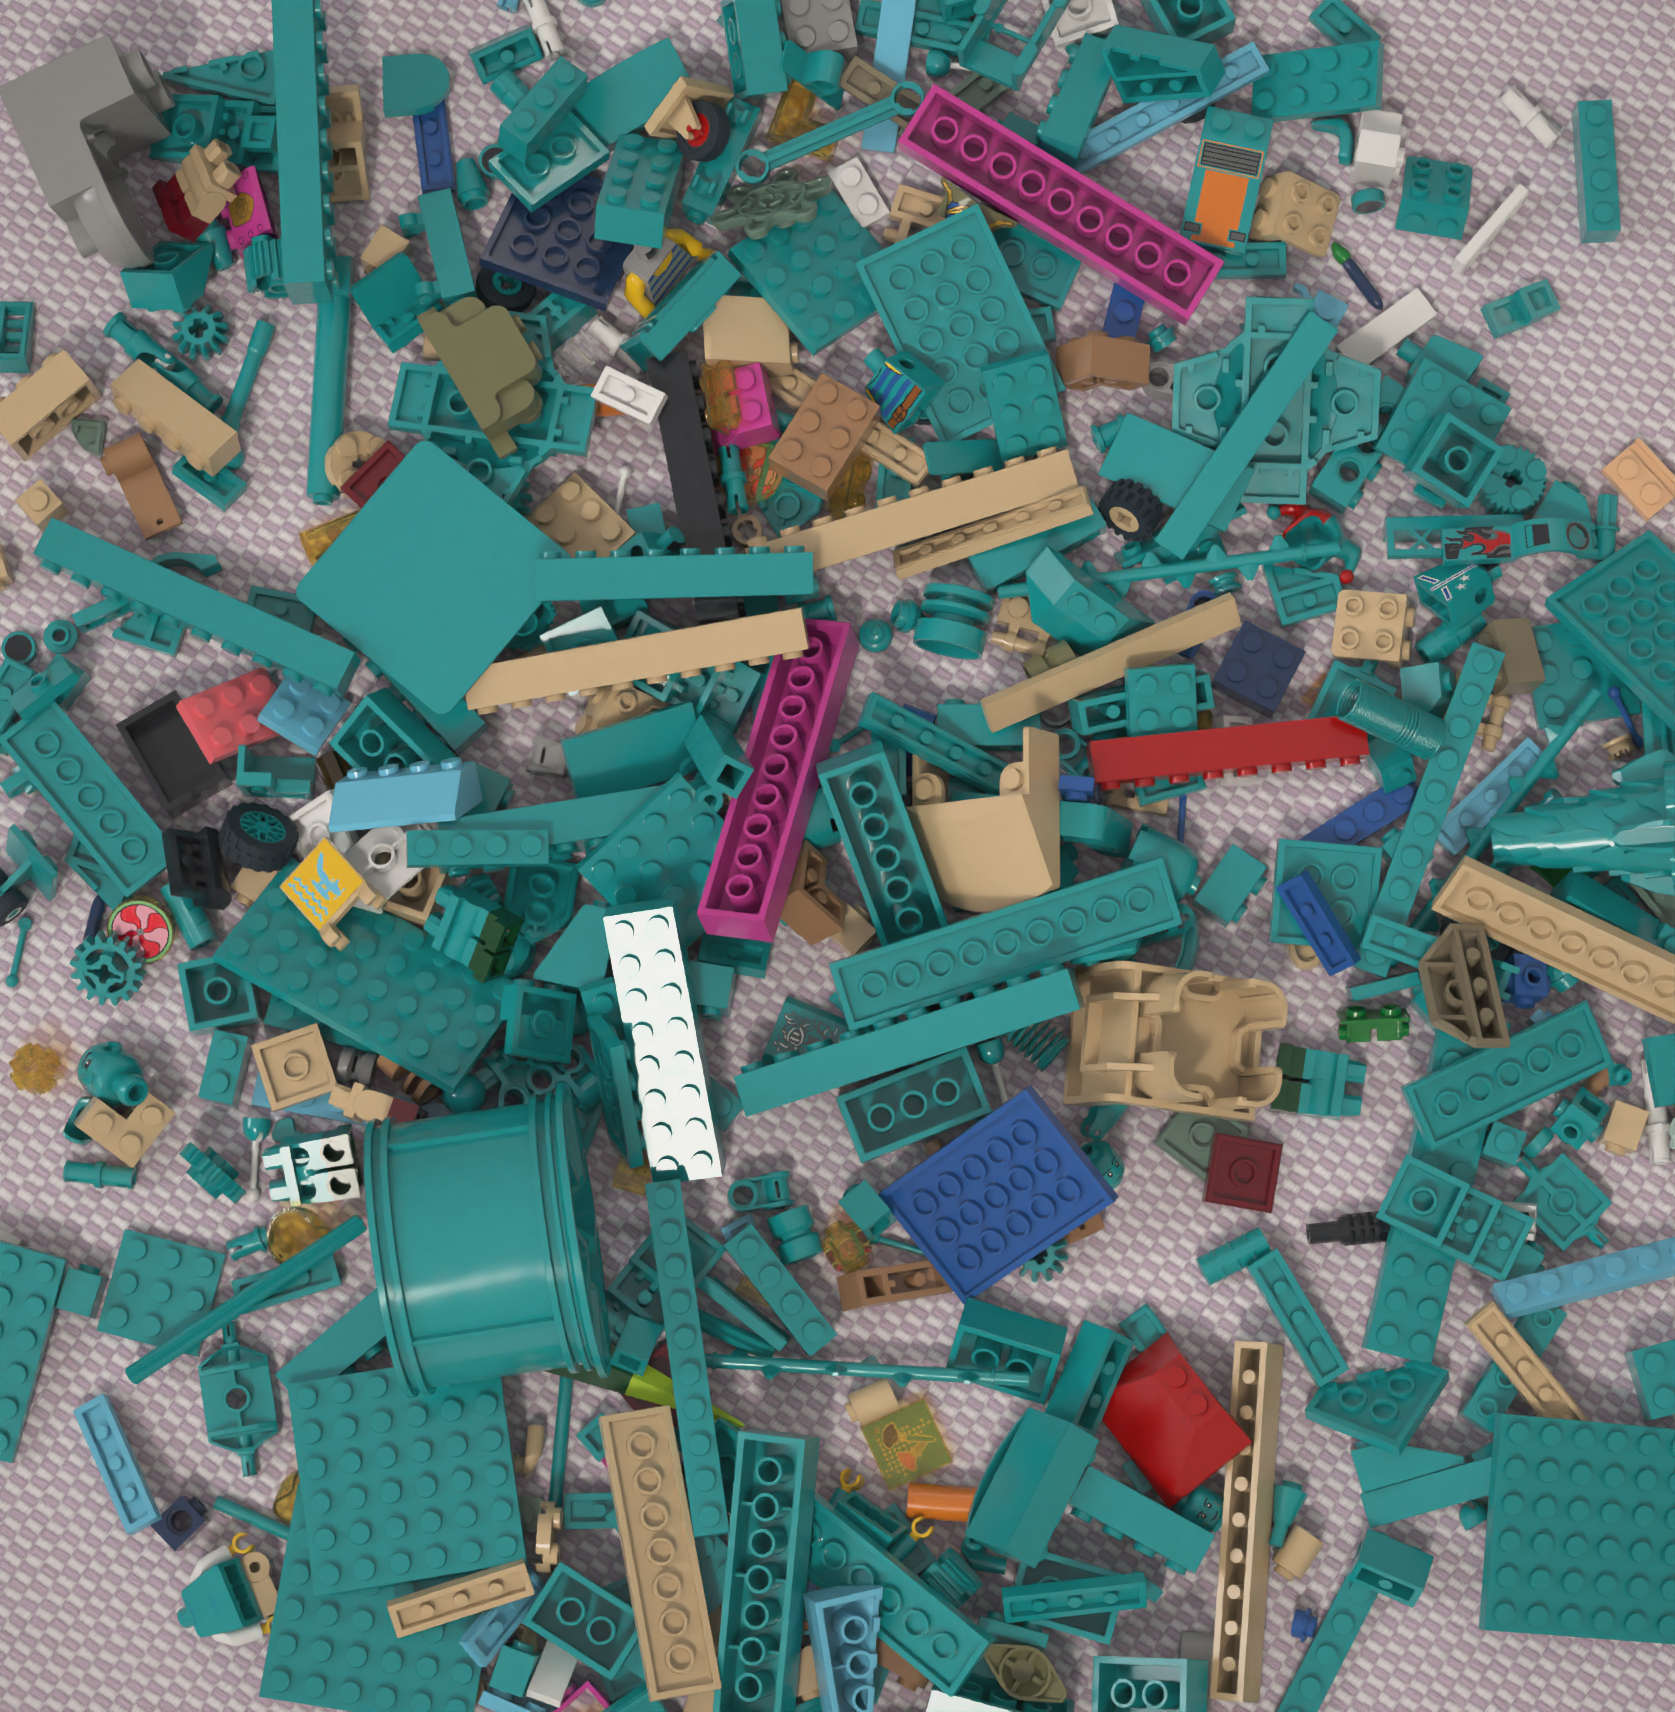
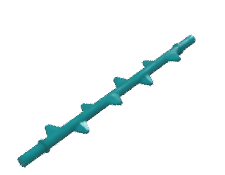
[997,535,1340,600]
[1390,687,1603,969]
[704,1348,1030,1387]

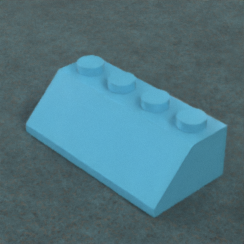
[328,757,483,833]

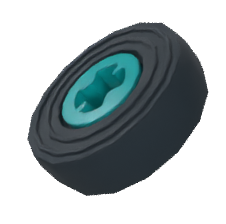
[476,267,536,312]

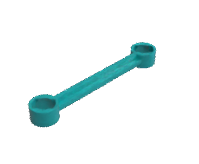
[735,81,925,185]

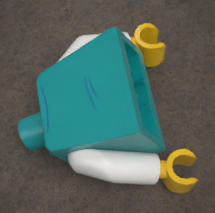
[177,1532,274,1646]

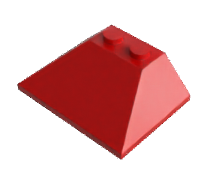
[1102,1332,1253,1509]

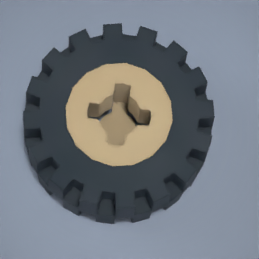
[1098,478,1164,542]

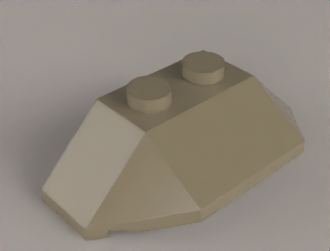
[1418,923,1511,1048]

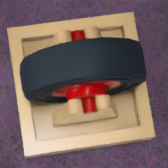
[644,76,734,162]

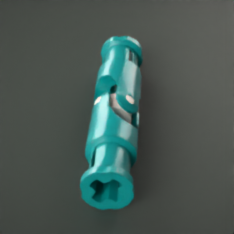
[103,312,224,414]

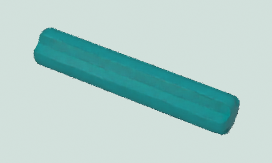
[698,1309,776,1357]

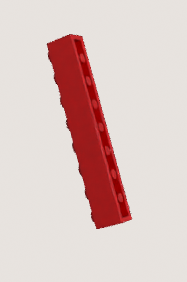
[1086,716,1369,792]

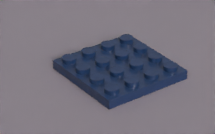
[479,175,634,312]

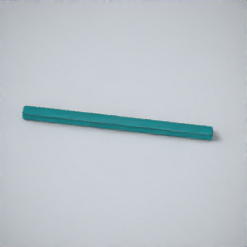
[125,1215,367,1384]

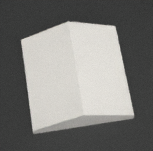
[1042,0,1119,48]

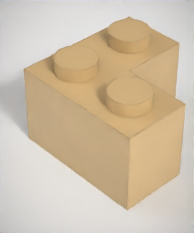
[73,1091,176,1169]

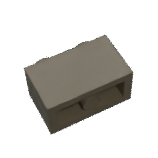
[1478,617,1546,697]

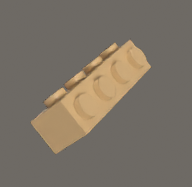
[110,358,241,477]

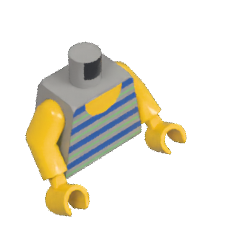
[623,228,716,318]

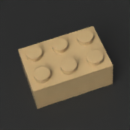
[0,349,102,462]

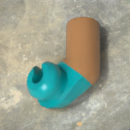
[1584,1063,1632,1097]

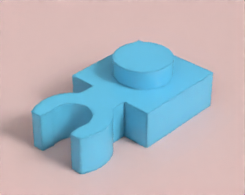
[1292,283,1349,328]

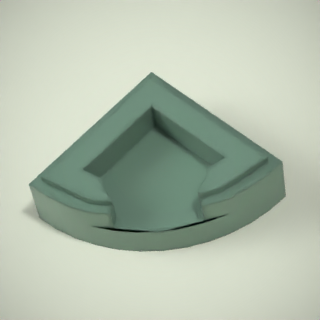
[71,418,107,457]

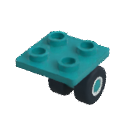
[0,824,59,927]

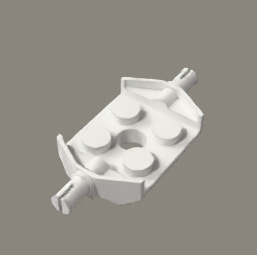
[344,822,437,914]

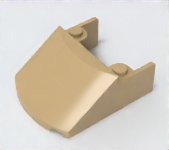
[906,727,1060,913]

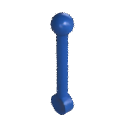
[1607,686,1644,749]
[1177,795,1187,843]

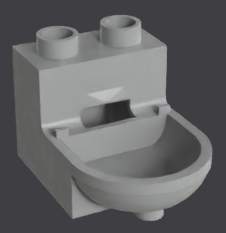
[0,34,175,268]

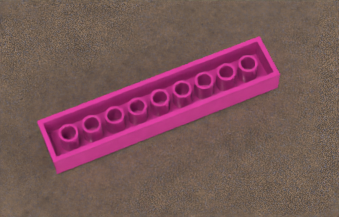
[898,84,1224,326]
[697,618,859,942]

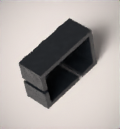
[116,690,232,819]

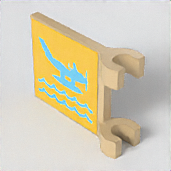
[279,836,388,951]

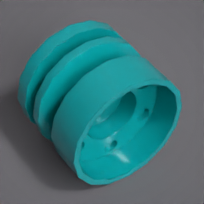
[913,583,995,660]

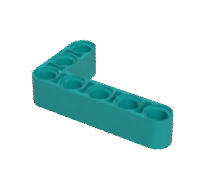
[949,791,1133,858]

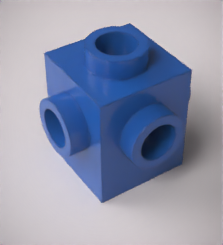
[1501,953,1551,1009]

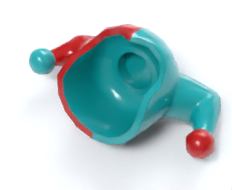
[1266,504,1362,584]

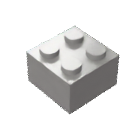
[780,0,858,62]

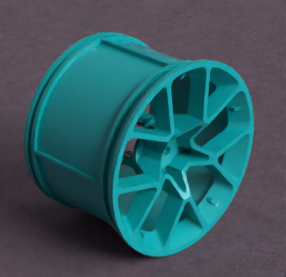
[363,1081,611,1398]

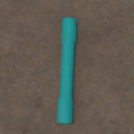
[221,320,276,433]

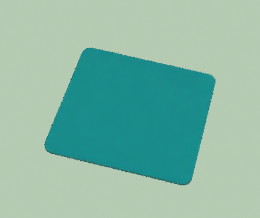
[296,441,571,715]

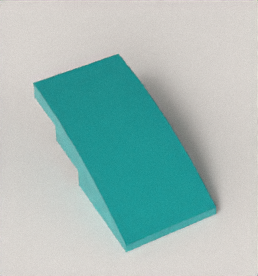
[571,37,690,152]
[149,94,279,175]
[1097,413,1255,533]
[624,609,766,734]
[1376,1154,1535,1282]
[606,1216,726,1345]

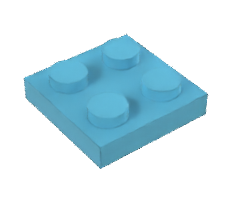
[257,678,351,757]

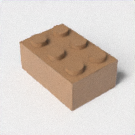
[768,373,882,503]

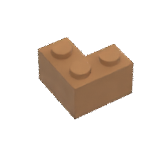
[1056,331,1150,392]
[780,840,847,945]

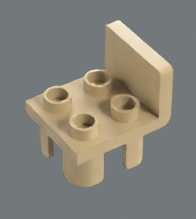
[1063,961,1288,1122]

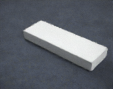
[1451,184,1529,275]
[1336,288,1438,365]

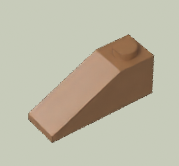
[836,1260,953,1312]

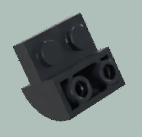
[162,826,232,910]

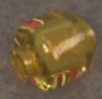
[821,1220,872,1274]

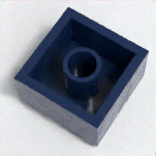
[1211,620,1306,719]

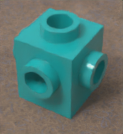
[1549,1086,1610,1150]

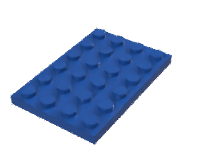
[878,1084,1119,1304]

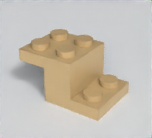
[326,84,370,202]

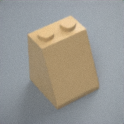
[703,295,799,382]

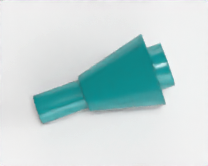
[1269,1480,1308,1548]

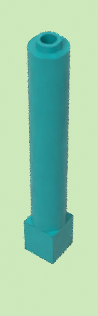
[306,256,356,506]

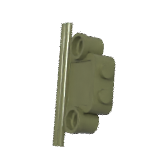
[417,297,543,460]

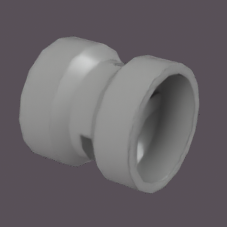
[336,1046,379,1088]

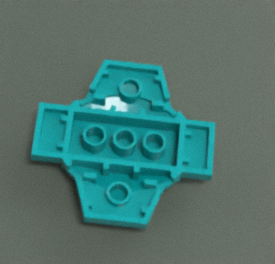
[1172,296,1381,505]
[387,308,599,506]

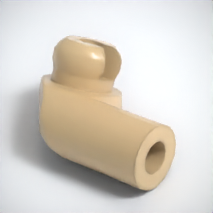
[513,1425,545,1476]

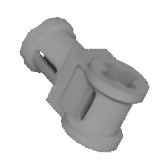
[525,737,568,779]

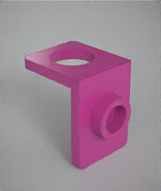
[554,1679,612,1712]

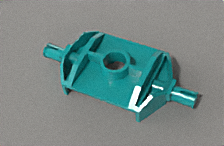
[198,1321,281,1477]

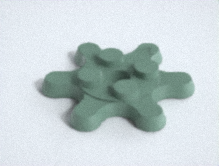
[711,168,832,240]

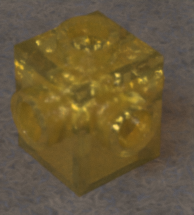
[8,1043,64,1095]

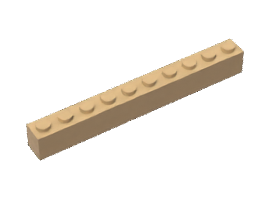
[740,446,1079,571]
[465,607,810,715]
[1210,1340,1284,1702]

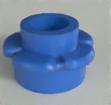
[1291,1607,1318,1643]

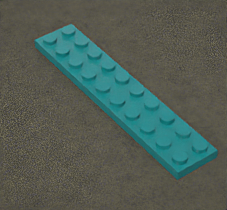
[828,857,1182,1031]
[1361,1022,1511,1364]
[682,1417,994,1698]

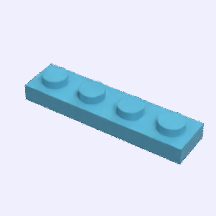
[1437,737,1543,857]
[73,1394,162,1536]

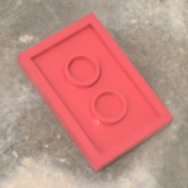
[176,668,280,764]

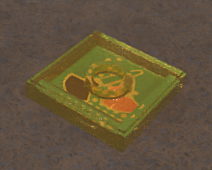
[860,1397,953,1492]

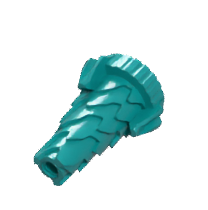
[1490,749,1675,896]

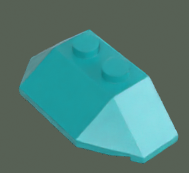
[1026,545,1155,656]

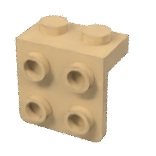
[1249,171,1340,258]
[1331,590,1416,670]
[575,684,669,735]

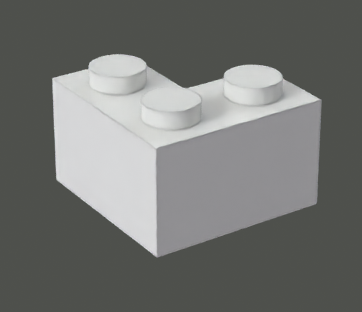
[1349,110,1407,189]

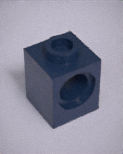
[151,1496,211,1551]

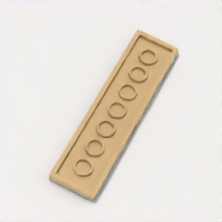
[1431,855,1675,1024]
[598,1405,722,1702]

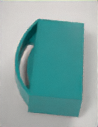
[965,1407,1099,1569]

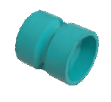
[766,1205,825,1266]

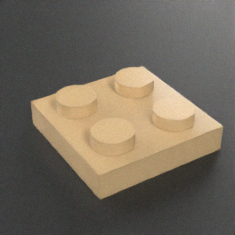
[251,1023,338,1112]

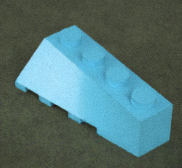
[803,1585,883,1712]

